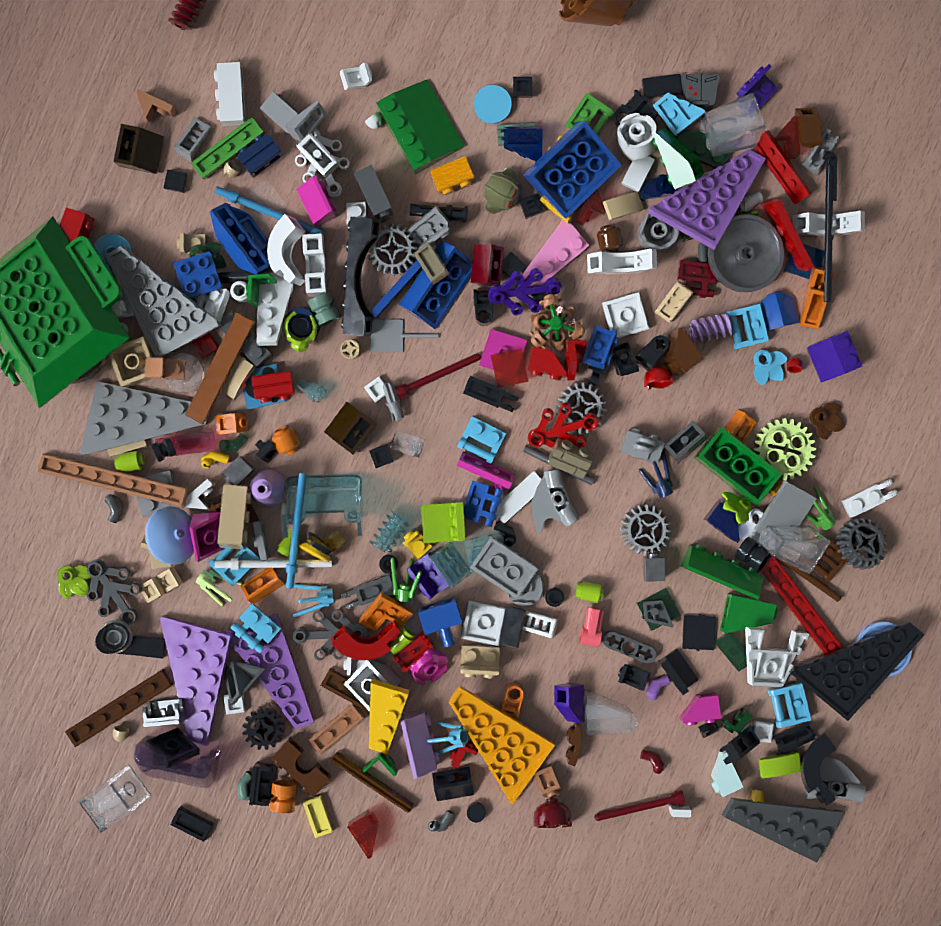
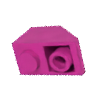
[680,692,721,726]

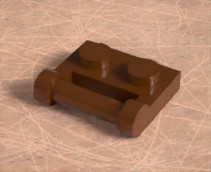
[797,532,847,583]

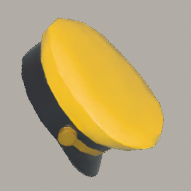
[299,532,333,562]

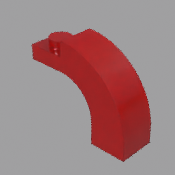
[331,620,400,660]

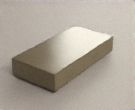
[413,242,450,284]

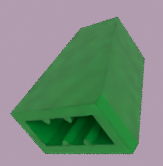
[720,593,778,633]

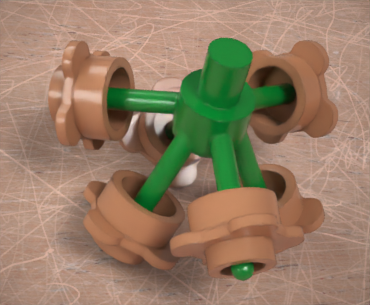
[529,294,585,351]

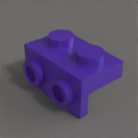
[407,552,453,600]

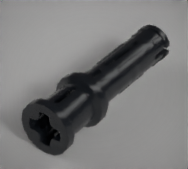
[409,204,468,223]

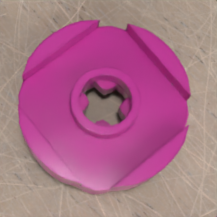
[410,649,449,685]

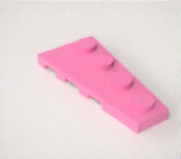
[523,220,590,295]

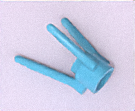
[292,584,334,617]
[427,721,469,754]

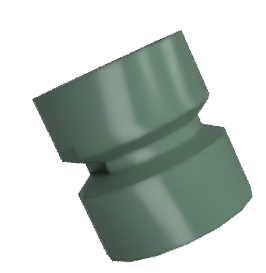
[308,292,341,327]

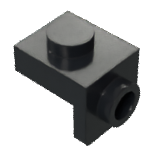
[618,664,651,691]

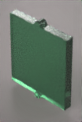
[637,588,681,631]

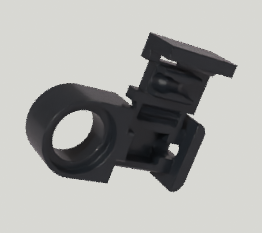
[614,90,658,127]

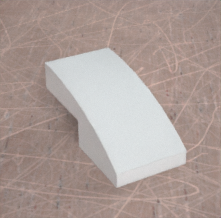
[621,156,655,192]

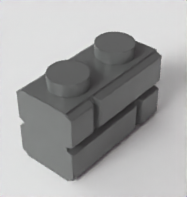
[664,421,708,464]

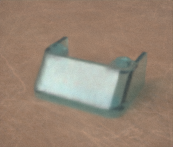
[281,474,363,538]

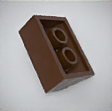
[664,327,704,376]

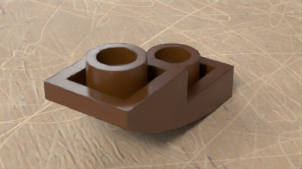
[565,723,581,767]

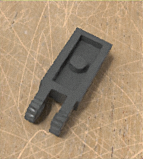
[341,574,394,610]

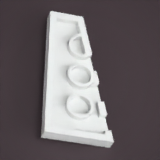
[257,272,294,346]

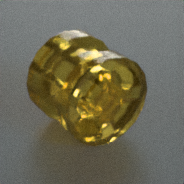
[324,529,348,552]

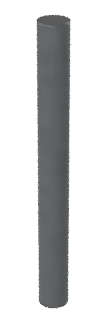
[523,445,594,485]

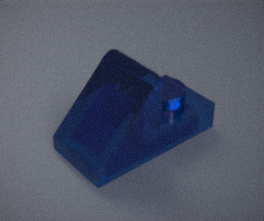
[639,174,678,201]

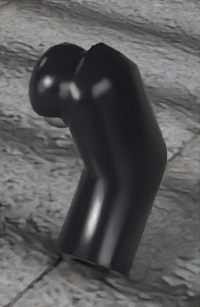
[493,521,516,547]

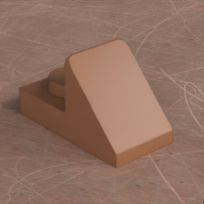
[136,89,177,123]
[145,358,186,380]

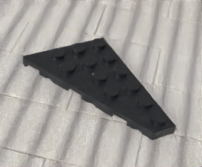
[789,621,925,721]

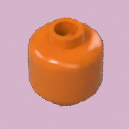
[272,426,301,455]

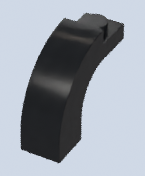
[801,733,836,805]

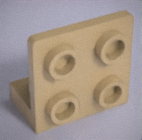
[461,645,500,678]

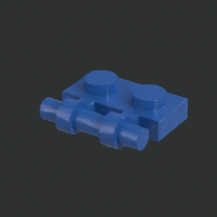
[463,480,504,527]

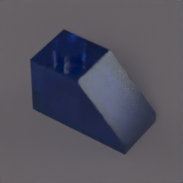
[703,501,740,543]

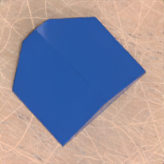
[760,291,800,331]

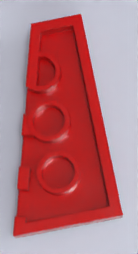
[761,199,814,271]

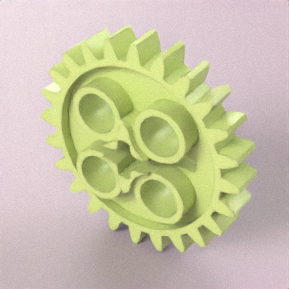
[752,418,816,480]

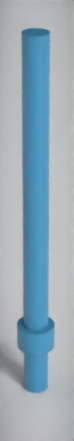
[215,186,325,235]
[286,473,307,589]

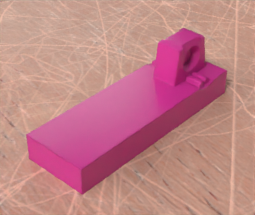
[457,451,515,492]

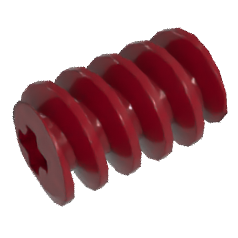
[168,0,207,31]

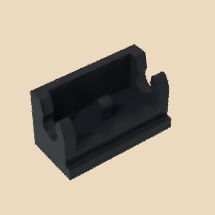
[720,726,761,765]
[249,762,277,806]

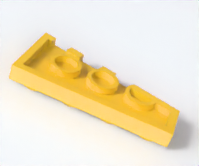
[369,679,409,754]

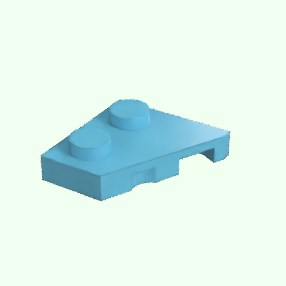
[653,93,706,136]

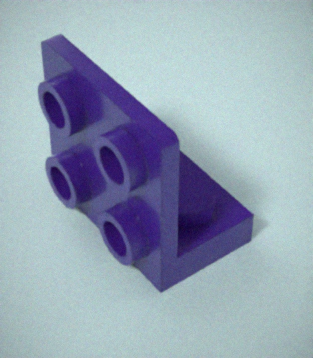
[735,64,778,117]

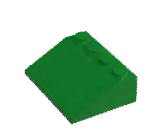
[376,79,465,175]

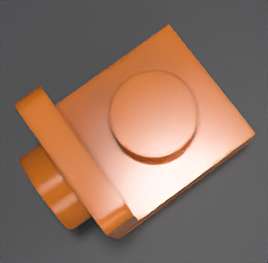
[216,413,248,435]

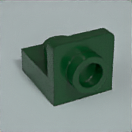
[721,708,753,734]

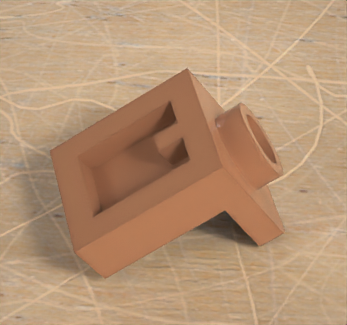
[534,766,562,799]

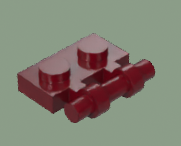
[677,260,716,298]

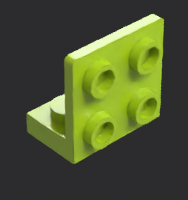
[421,502,466,543]

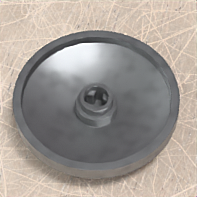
[708,215,784,293]

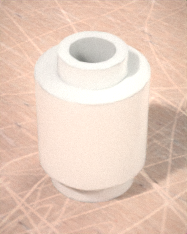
[230,281,247,303]

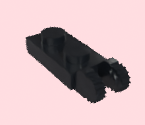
[463,376,519,412]

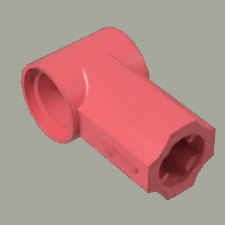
[579,607,604,647]

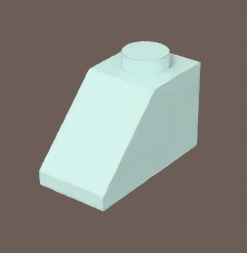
[711,751,743,797]

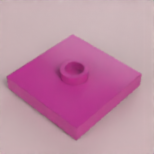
[479,329,527,377]

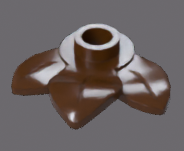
[809,403,844,440]

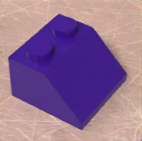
[806,331,863,382]

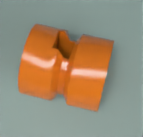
[270,780,297,813]

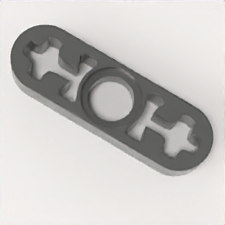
[603,631,656,663]

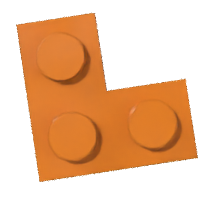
[359,592,413,632]

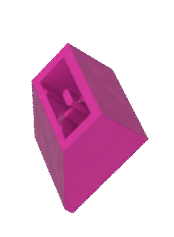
[297,175,337,227]

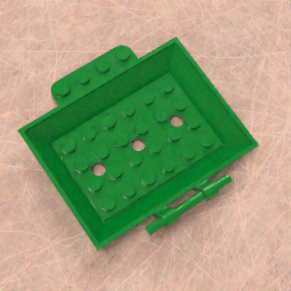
[0,216,130,408]

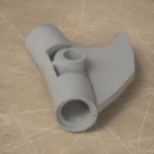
[531,469,580,534]
[804,756,866,803]

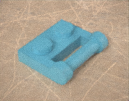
[726,304,769,350]
[457,416,506,464]
[208,544,260,587]
[768,682,811,728]

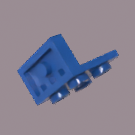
[173,251,222,301]

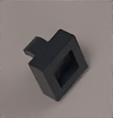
[519,194,544,219]
[255,439,278,464]

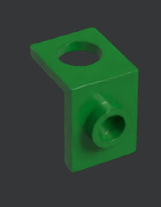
[246,274,277,306]
[363,752,398,776]

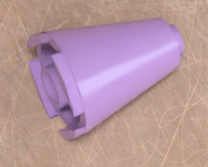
[249,469,288,507]

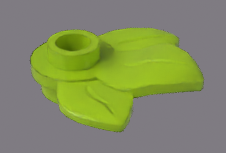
[722,491,752,524]
[57,565,91,599]

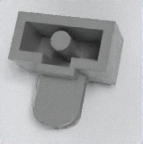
[619,428,665,464]

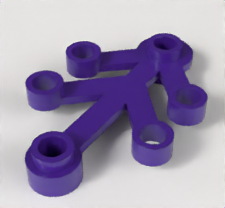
[488,268,562,316]

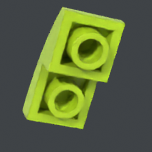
[758,751,801,778]

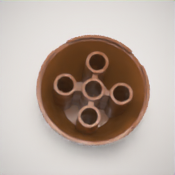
[559,0,634,26]

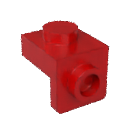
[449,741,478,768]

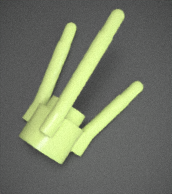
[196,570,242,606]

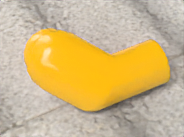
[201,450,230,468]

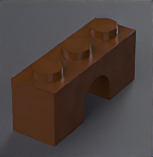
[272,737,332,797]

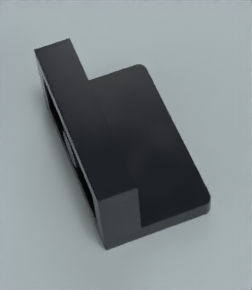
[658,649,698,695]
[432,767,474,801]

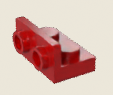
[565,339,587,381]

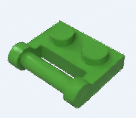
[565,93,615,136]

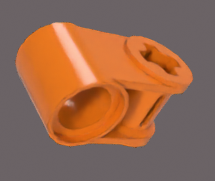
[500,682,524,720]

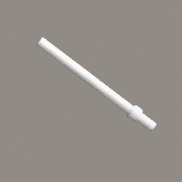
[215,558,332,570]

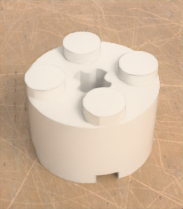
[617,113,657,161]

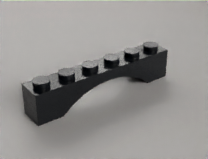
[341,217,379,336]

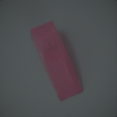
[155,431,216,458]

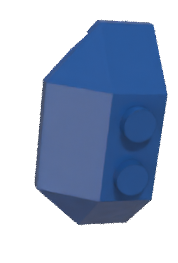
[210,203,271,274]

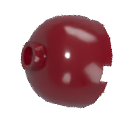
[534,798,572,828]

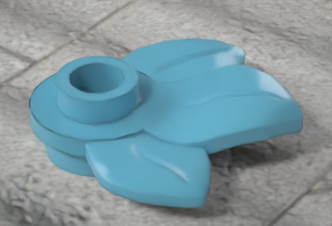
[753,350,788,386]

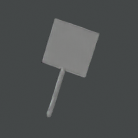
[370,319,439,352]

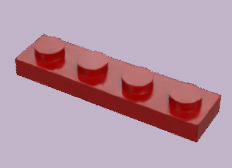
[751,130,812,205]

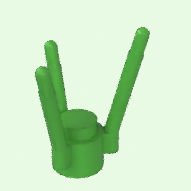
[805,486,836,530]
[391,557,422,602]

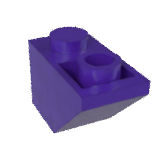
[554,683,584,724]

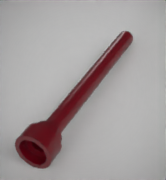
[394,353,481,400]
[594,789,686,821]

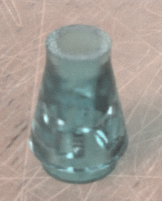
[296,378,326,403]

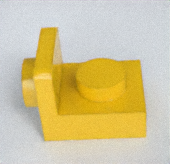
[403,530,433,559]

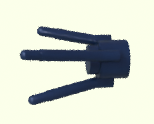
[639,449,673,498]

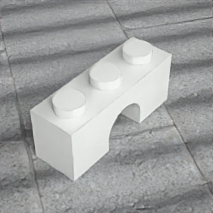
[302,234,328,296]

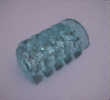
[370,511,409,553]

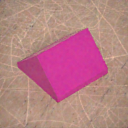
[190,512,224,562]

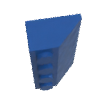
[399,240,472,329]

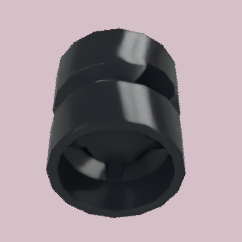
[735,536,772,572]

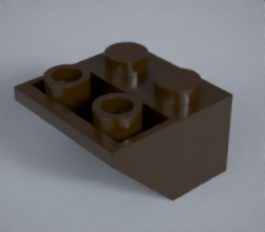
[113,124,164,174]
[324,402,378,455]

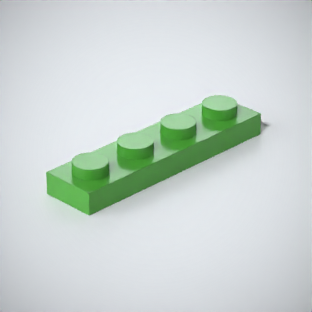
[191,117,264,180]

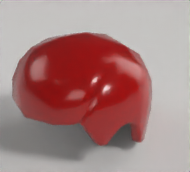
[644,367,673,390]

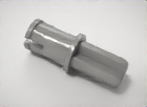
[382,382,404,421]

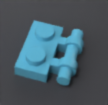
[231,603,281,653]

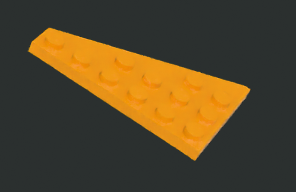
[449,685,555,804]

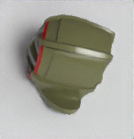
[484,167,522,214]

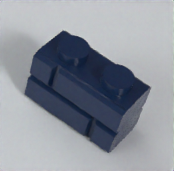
[237,133,283,178]

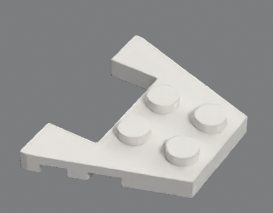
[745,627,809,687]

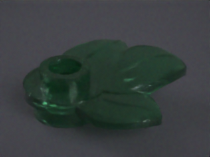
[189,242,226,269]

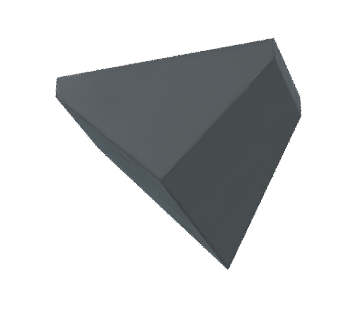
[224,661,265,705]

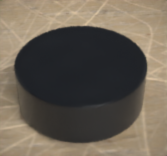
[467,802,486,823]

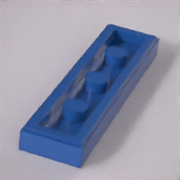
[371,260,422,318]

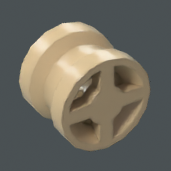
[340,340,360,360]

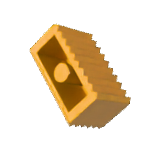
[430,156,474,196]

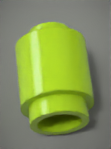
[114,451,145,473]
[575,581,604,603]

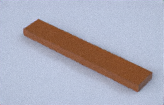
[185,312,255,424]

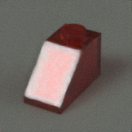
[347,809,379,859]

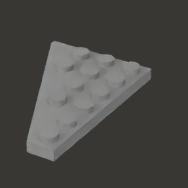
[80,381,209,455]

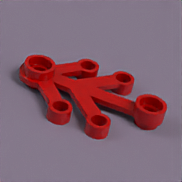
[528,402,598,448]

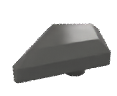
[643,600,673,627]

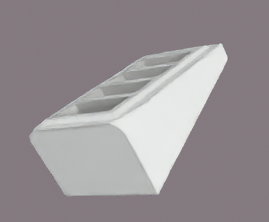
[522,610,559,638]

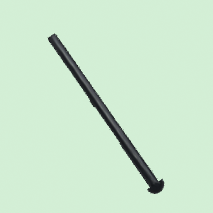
[822,151,838,302]

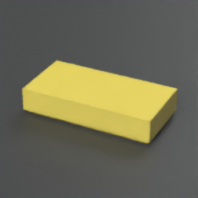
[303,794,334,838]

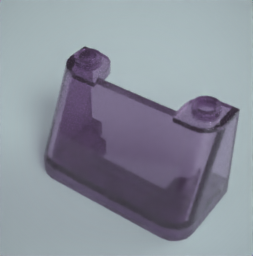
[134,735,221,788]

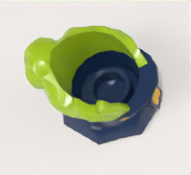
[283,307,321,352]

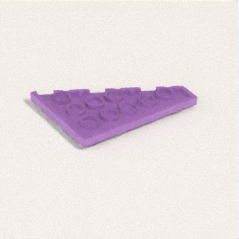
[648,149,766,250]
[160,615,233,746]

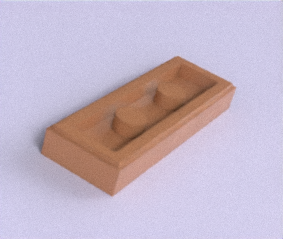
[308,703,365,755]

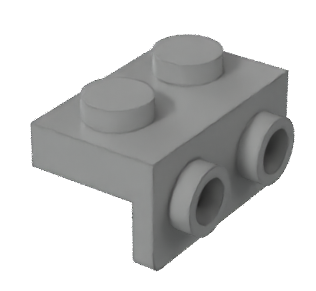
[407,206,451,249]

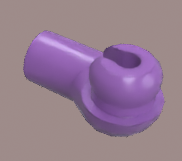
[647,675,670,700]

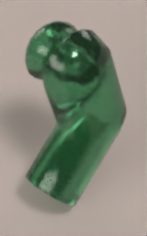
[219,433,248,452]

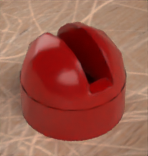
[786,357,802,373]

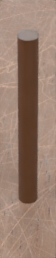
[776,552,842,602]

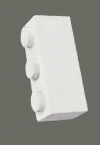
[214,62,246,126]

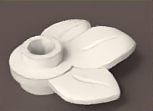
[738,508,766,546]

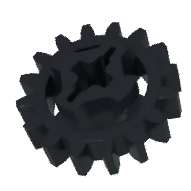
[242,708,285,750]

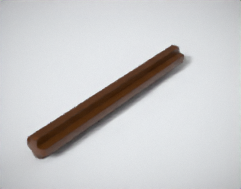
[331,752,414,813]

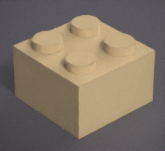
[109,336,155,388]

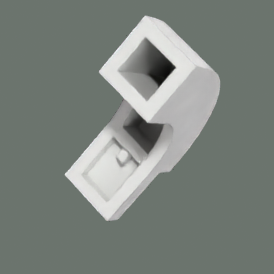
[793,211,865,236]
[267,214,305,286]
[587,249,657,275]

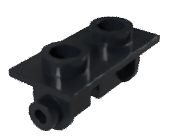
[773,722,816,754]

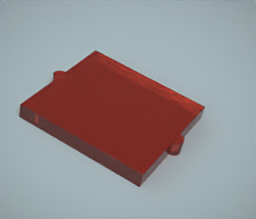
[490,348,529,387]

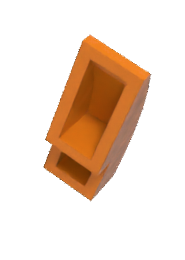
[799,266,834,330]

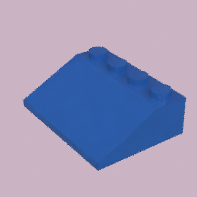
[523,121,622,219]

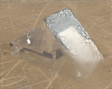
[390,430,425,458]

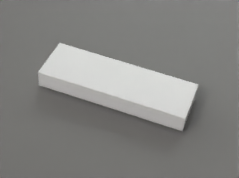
[496,471,541,523]

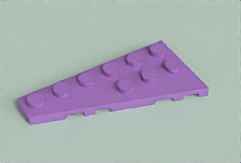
[224,613,315,729]

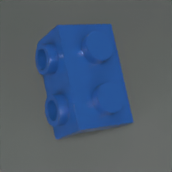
[582,326,619,370]

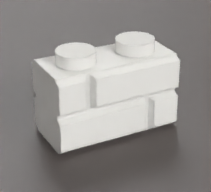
[297,133,339,178]

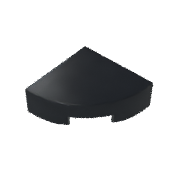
[698,722,720,738]

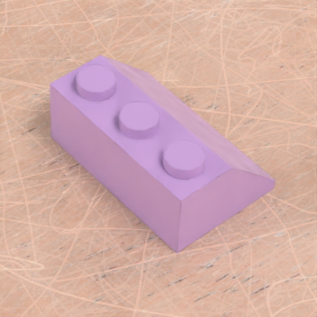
[401,709,440,779]

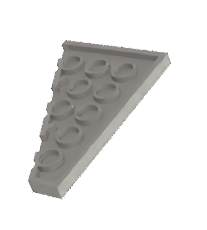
[105,246,222,358]

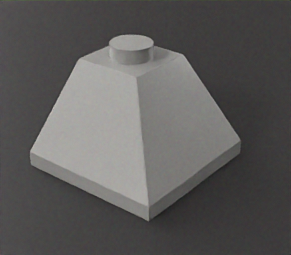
[344,660,402,712]

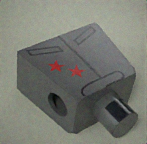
[681,74,720,120]

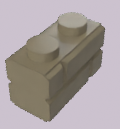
[548,439,593,479]

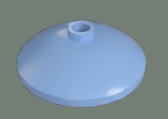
[145,507,194,565]

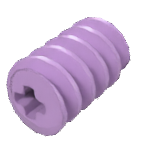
[689,313,732,344]

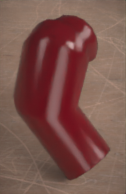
[640,749,665,774]

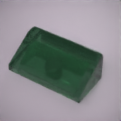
[714,632,747,672]

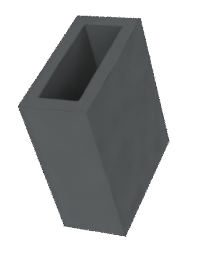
[354,165,393,223]

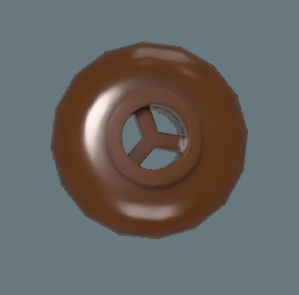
[597,224,623,253]

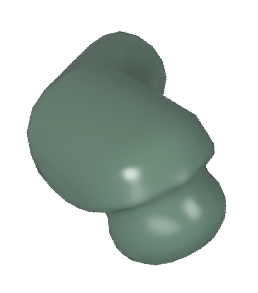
[237,771,252,801]

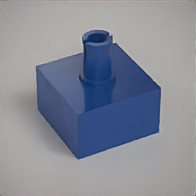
[418,597,462,647]

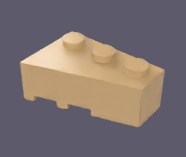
[218,485,252,550]

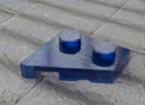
[504,126,543,162]

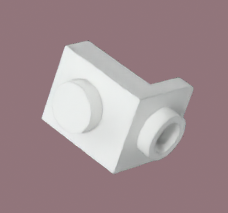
[340,62,372,91]

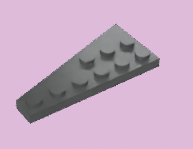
[722,798,844,863]

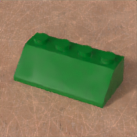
[694,427,782,505]
[680,544,763,600]

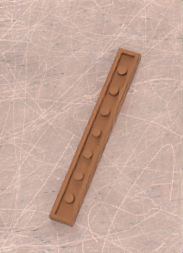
[37,453,189,508]

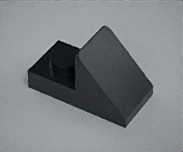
[611,342,639,376]

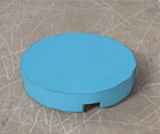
[474,85,512,125]

